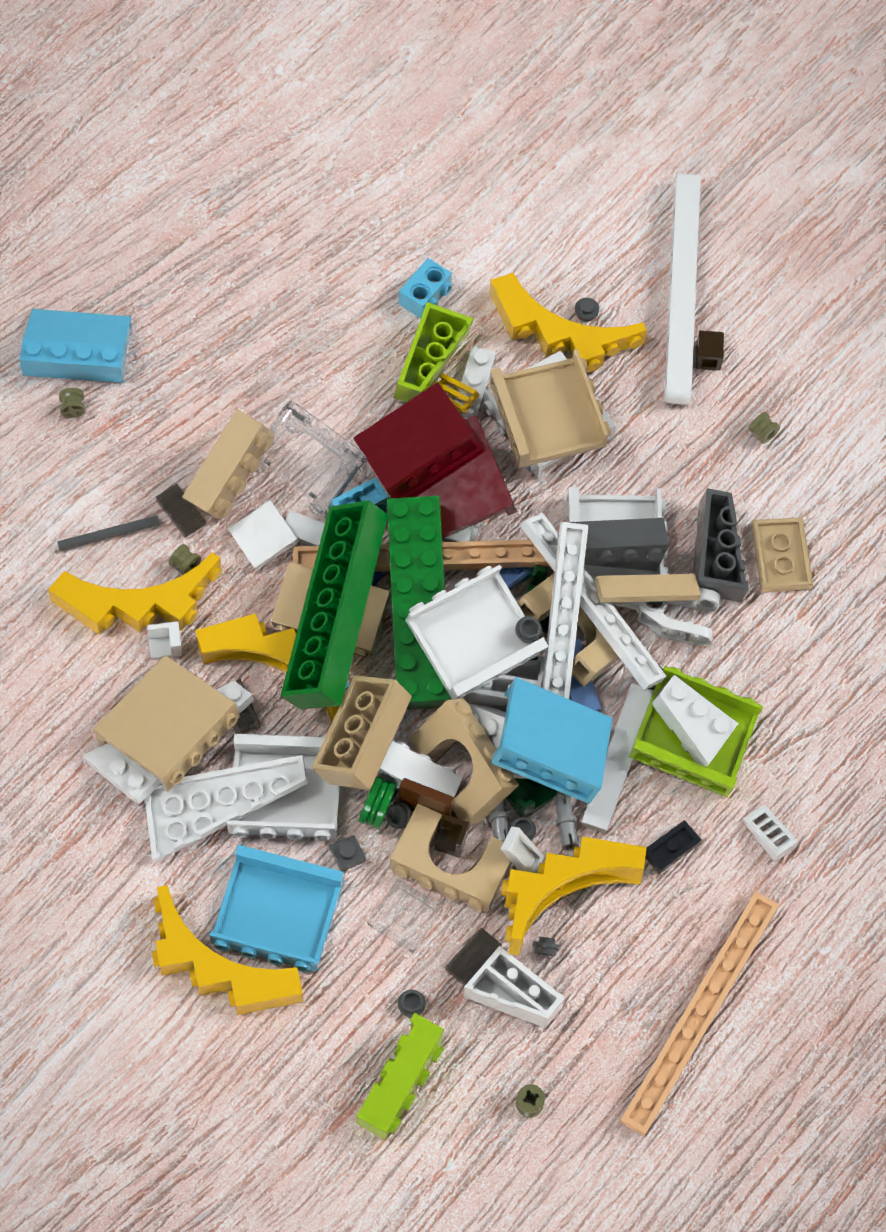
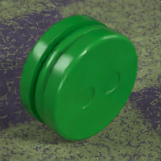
[358,776,397,830]

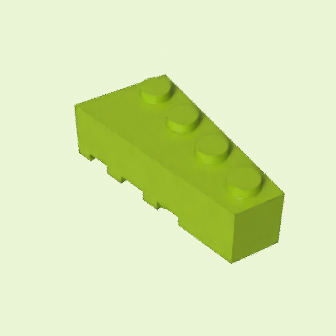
[393,302,474,403]
[356,1012,445,1140]

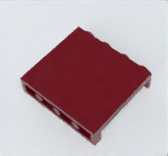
[353,382,483,499]
[411,415,517,539]

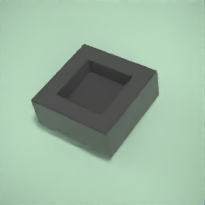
[330,835,366,872]

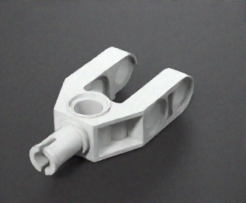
[614,587,721,646]

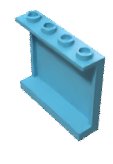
[491,677,612,804]
[210,844,344,973]

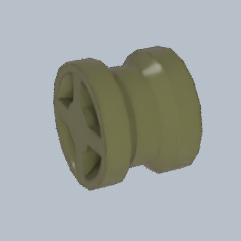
[59,388,85,418]
[748,412,780,444]
[169,544,201,575]
[516,1084,545,1118]

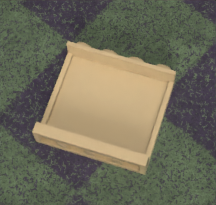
[489,349,611,468]
[93,655,240,792]

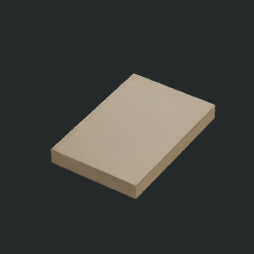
[751,517,813,593]

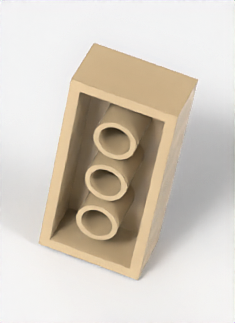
[182,409,274,521]
[312,675,412,790]

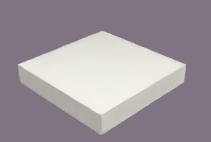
[228,500,299,571]

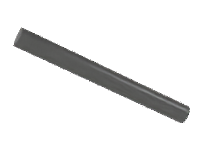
[57,515,160,551]

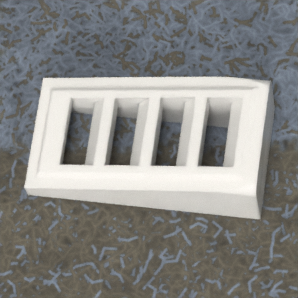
[742,805,798,862]

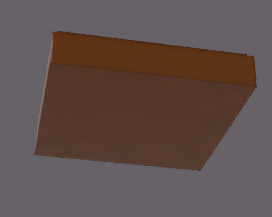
[399,778,454,818]

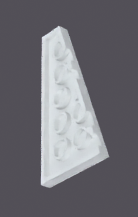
[83,681,254,805]
[145,755,308,863]

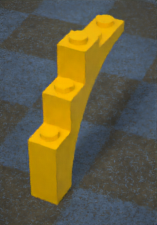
[489,272,647,372]
[48,552,222,634]
[195,614,340,722]
[501,836,647,956]
[151,885,303,1015]

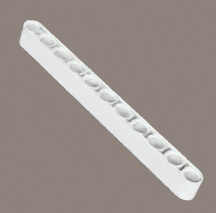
[664,173,701,405]

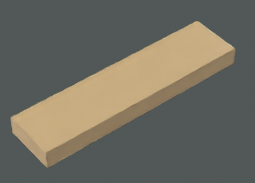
[595,574,701,603]

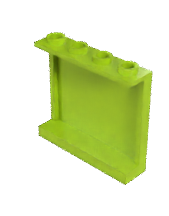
[629,666,763,798]

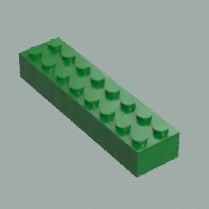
[387,496,451,710]
[280,500,388,710]

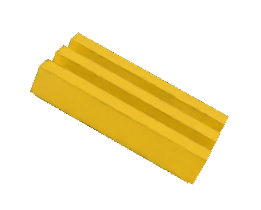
[434,373,480,414]

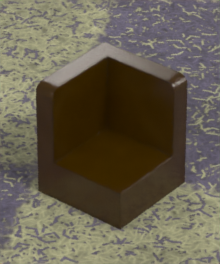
[696,330,724,370]
[434,815,469,858]

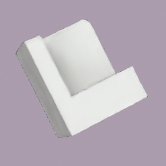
[147,622,182,660]

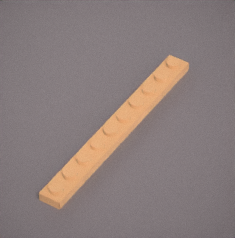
[293,540,551,572]
[620,891,779,1137]

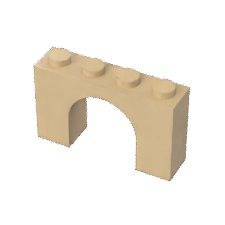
[271,562,391,657]
[517,573,620,687]
[409,698,519,825]
[390,804,512,913]

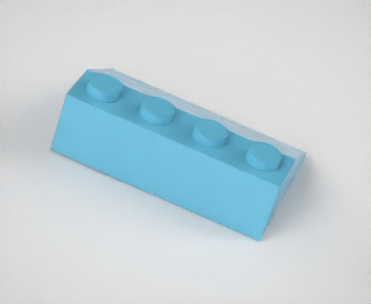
[20,309,132,383]

